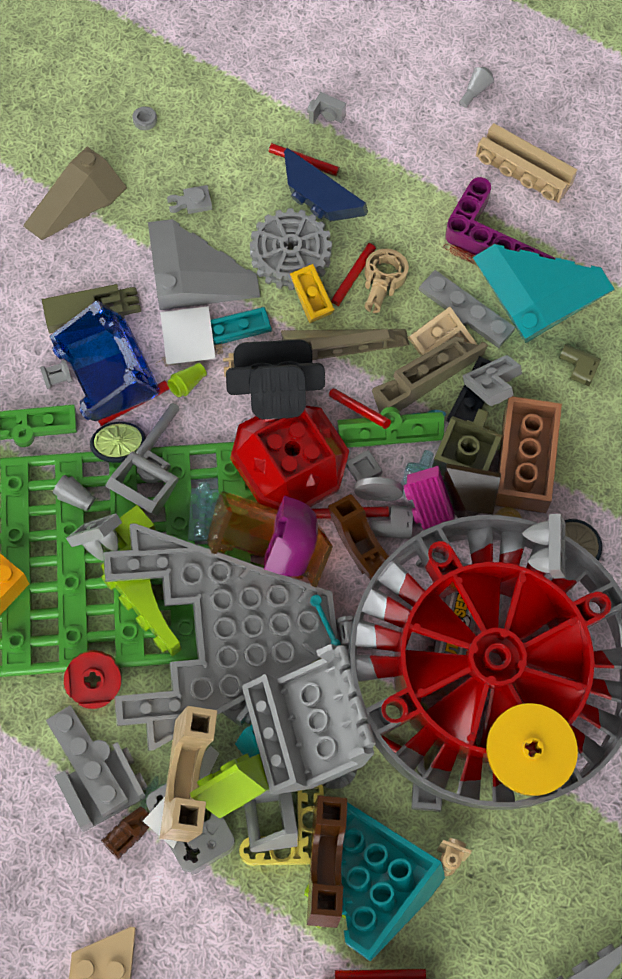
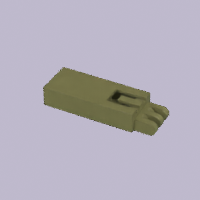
[41,284,141,334]

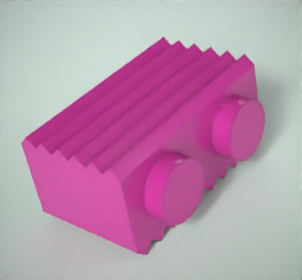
[403,466,455,530]

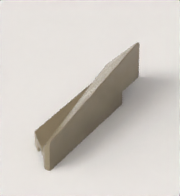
[281,329,409,360]
[372,336,488,413]

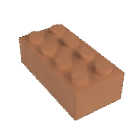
[495,396,562,513]

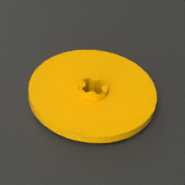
[486,703,578,796]

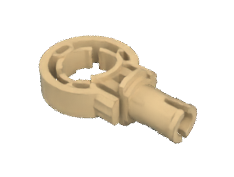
[364,249,409,313]

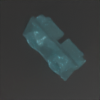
[188,482,219,541]

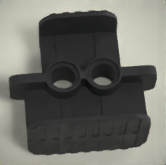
[226,339,325,419]

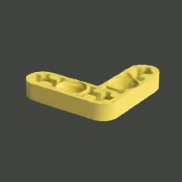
[239,784,324,865]

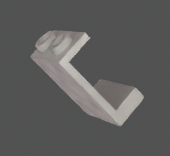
[54,742,148,832]

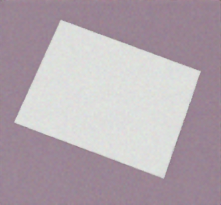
[160,306,216,365]

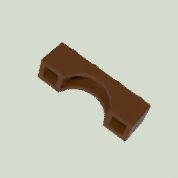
[307,795,347,928]

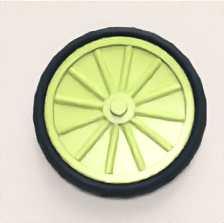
[90,422,146,463]

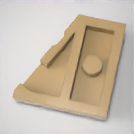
[407,307,478,356]
[69,927,136,979]

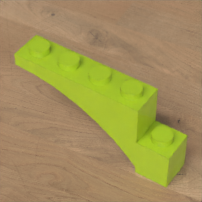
[101,505,181,657]

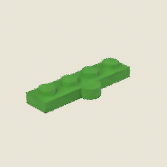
[0,405,77,447]
[337,407,444,448]

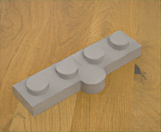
[419,270,516,348]
[46,705,129,818]

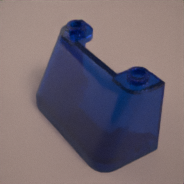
[49,300,160,422]

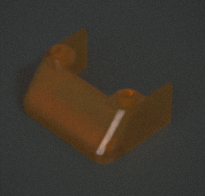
[207,492,333,588]

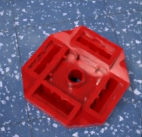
[230,405,349,510]

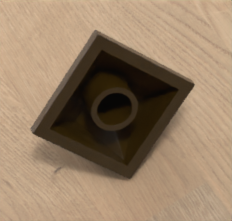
[443,463,501,518]

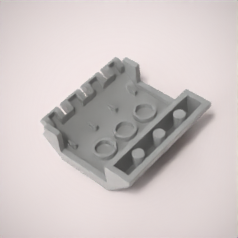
[242,644,376,795]

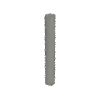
[136,403,179,457]

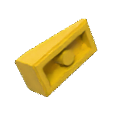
[290,264,335,323]

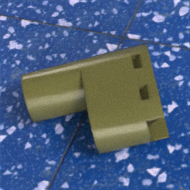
[559,344,601,386]

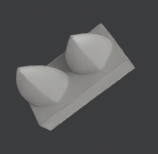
[66,514,122,561]
[522,514,566,578]

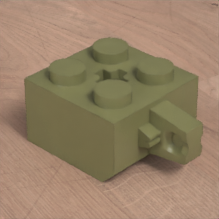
[432,409,502,476]

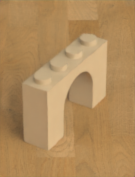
[159,706,217,843]

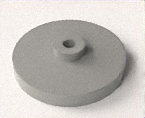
[354,477,403,501]

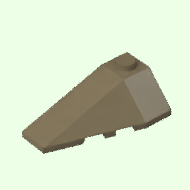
[23,146,127,240]

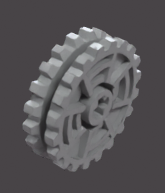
[250,208,332,290]

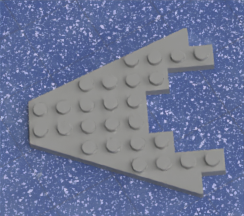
[103,523,338,751]

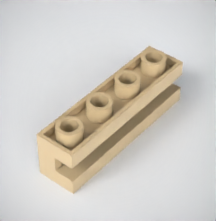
[476,123,577,203]

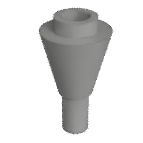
[459,67,494,108]

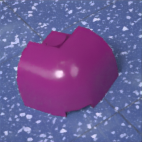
[264,496,318,577]

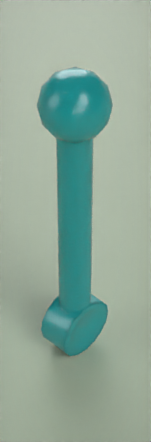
[310,595,341,646]

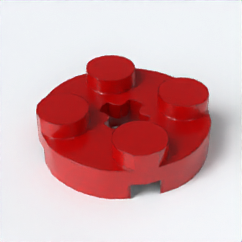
[64,650,122,709]

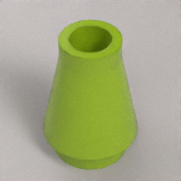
[167,363,207,398]

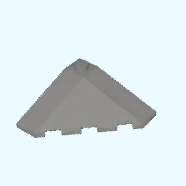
[148,219,260,310]

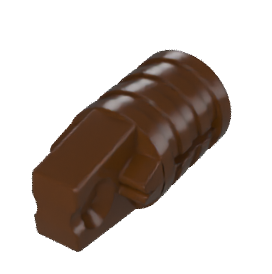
[101,806,149,860]

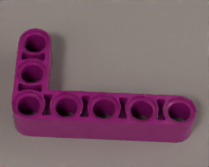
[445,177,555,260]

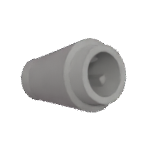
[53,475,96,511]

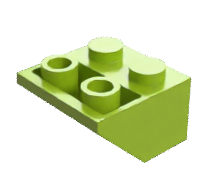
[190,754,269,818]

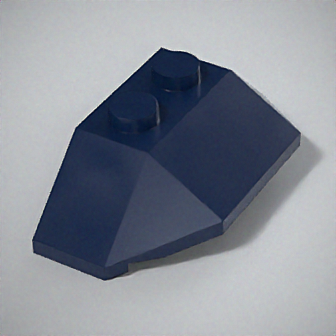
[284,148,368,222]

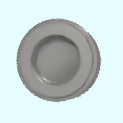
[133,107,157,130]

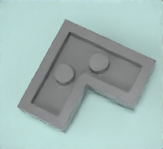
[462,355,522,406]

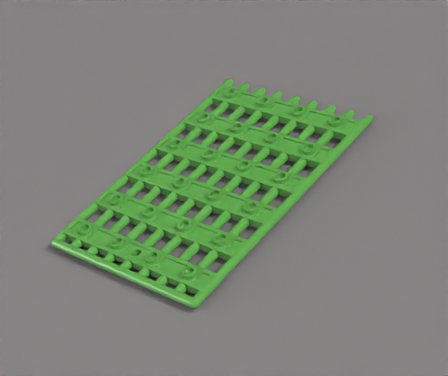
[0,442,269,677]

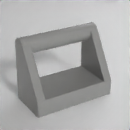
[105,451,179,516]
[244,789,298,852]

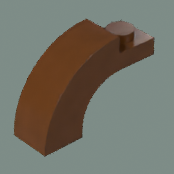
[328,494,389,581]

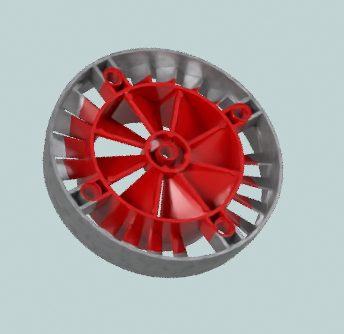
[348,515,622,810]

